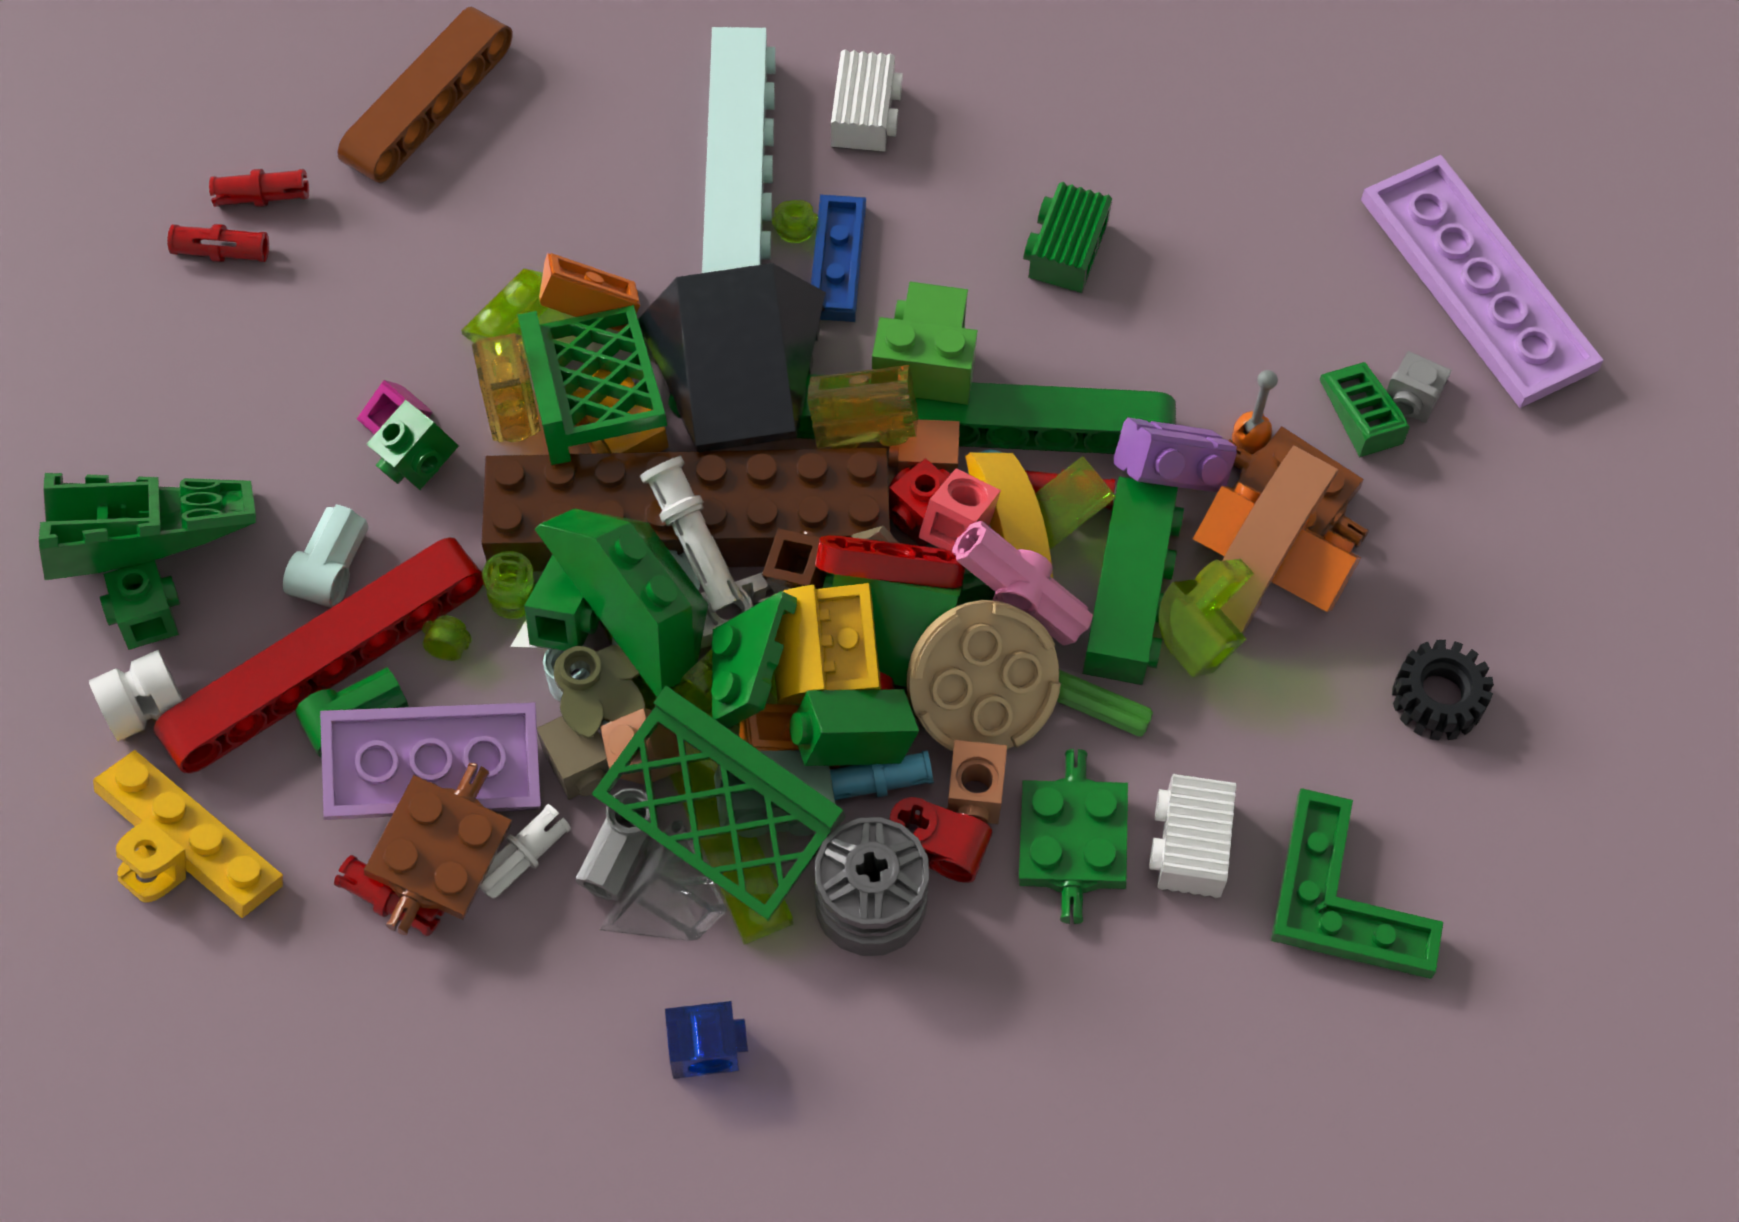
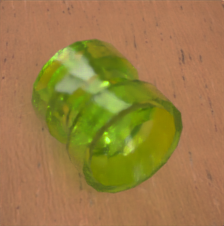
[482,551,536,619]

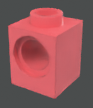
[918,468,1001,551]

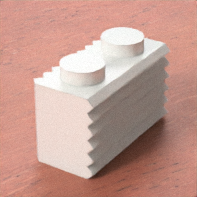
[831,49,903,151]
[1149,774,1236,898]

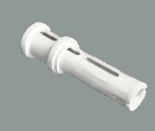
[640,456,743,612]

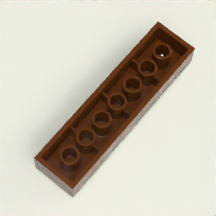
[481,448,890,573]

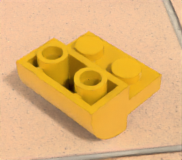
[772,583,881,705]

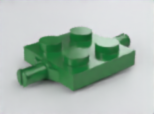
[1019,749,1128,924]

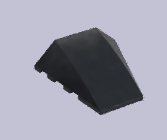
[638,263,827,453]

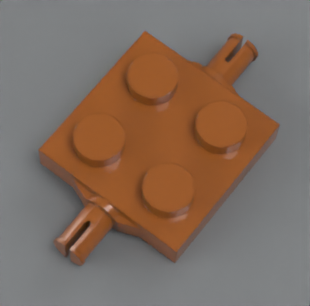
[1228,426,1369,548]
[364,763,512,935]

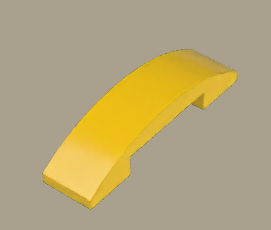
[965,452,1053,637]

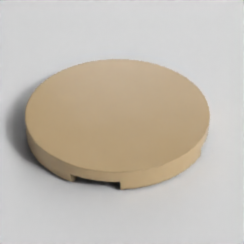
[907,600,1061,751]

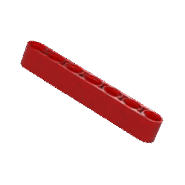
[153,537,485,773]

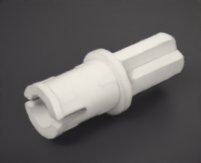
[480,804,571,899]

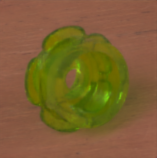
[772,199,818,243]
[422,615,472,661]

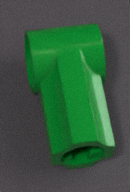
[295,667,409,758]

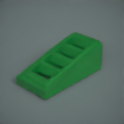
[1320,362,1410,458]

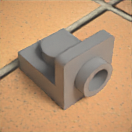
[1386,351,1452,423]

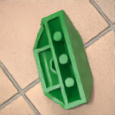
[534,508,709,697]

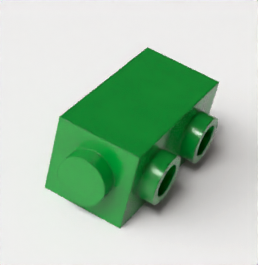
[524,554,600,651]
[790,689,919,766]

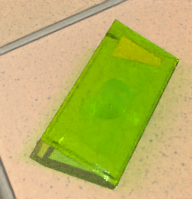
[461,268,548,359]
[1035,456,1116,549]

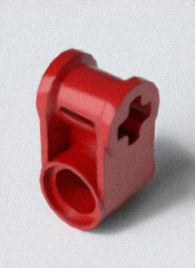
[889,797,993,883]

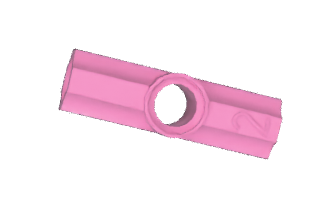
[951,520,1093,646]

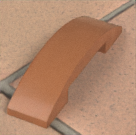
[1191,445,1339,646]

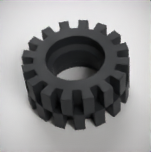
[1392,640,1494,741]

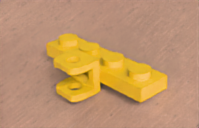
[93,750,283,918]

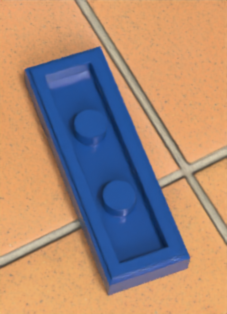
[811,194,866,322]

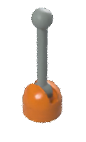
[1232,370,1278,454]

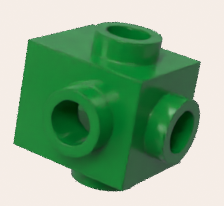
[366,399,459,490]
[100,560,180,650]

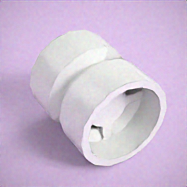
[89,650,183,742]

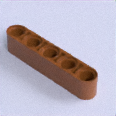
[337,6,513,183]

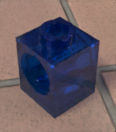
[665,1001,748,1079]

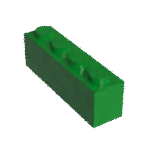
[1082,476,1184,685]

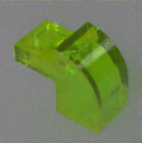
[1159,559,1254,677]

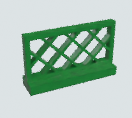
[518,305,668,465]
[592,686,846,921]

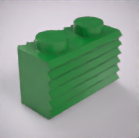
[1023,182,1112,293]

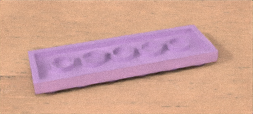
[1361,155,1604,408]

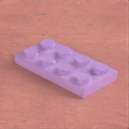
[320,702,541,820]

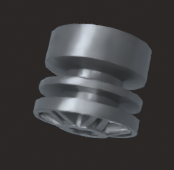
[815,817,929,956]

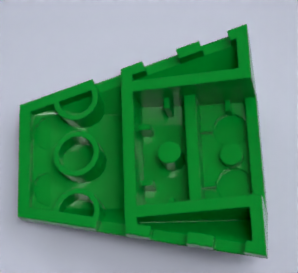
[39,473,256,580]

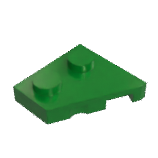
[711,591,797,728]

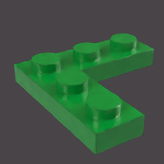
[1271,788,1443,979]

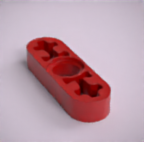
[815,535,966,588]

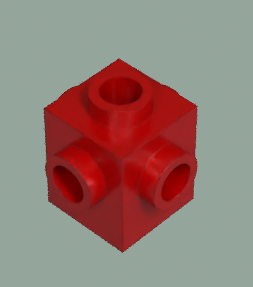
[889,458,951,547]

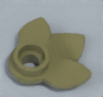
[554,644,645,739]

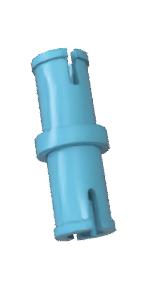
[830,750,934,800]

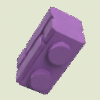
[1114,417,1237,493]

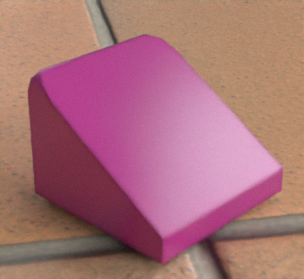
[357,380,433,435]

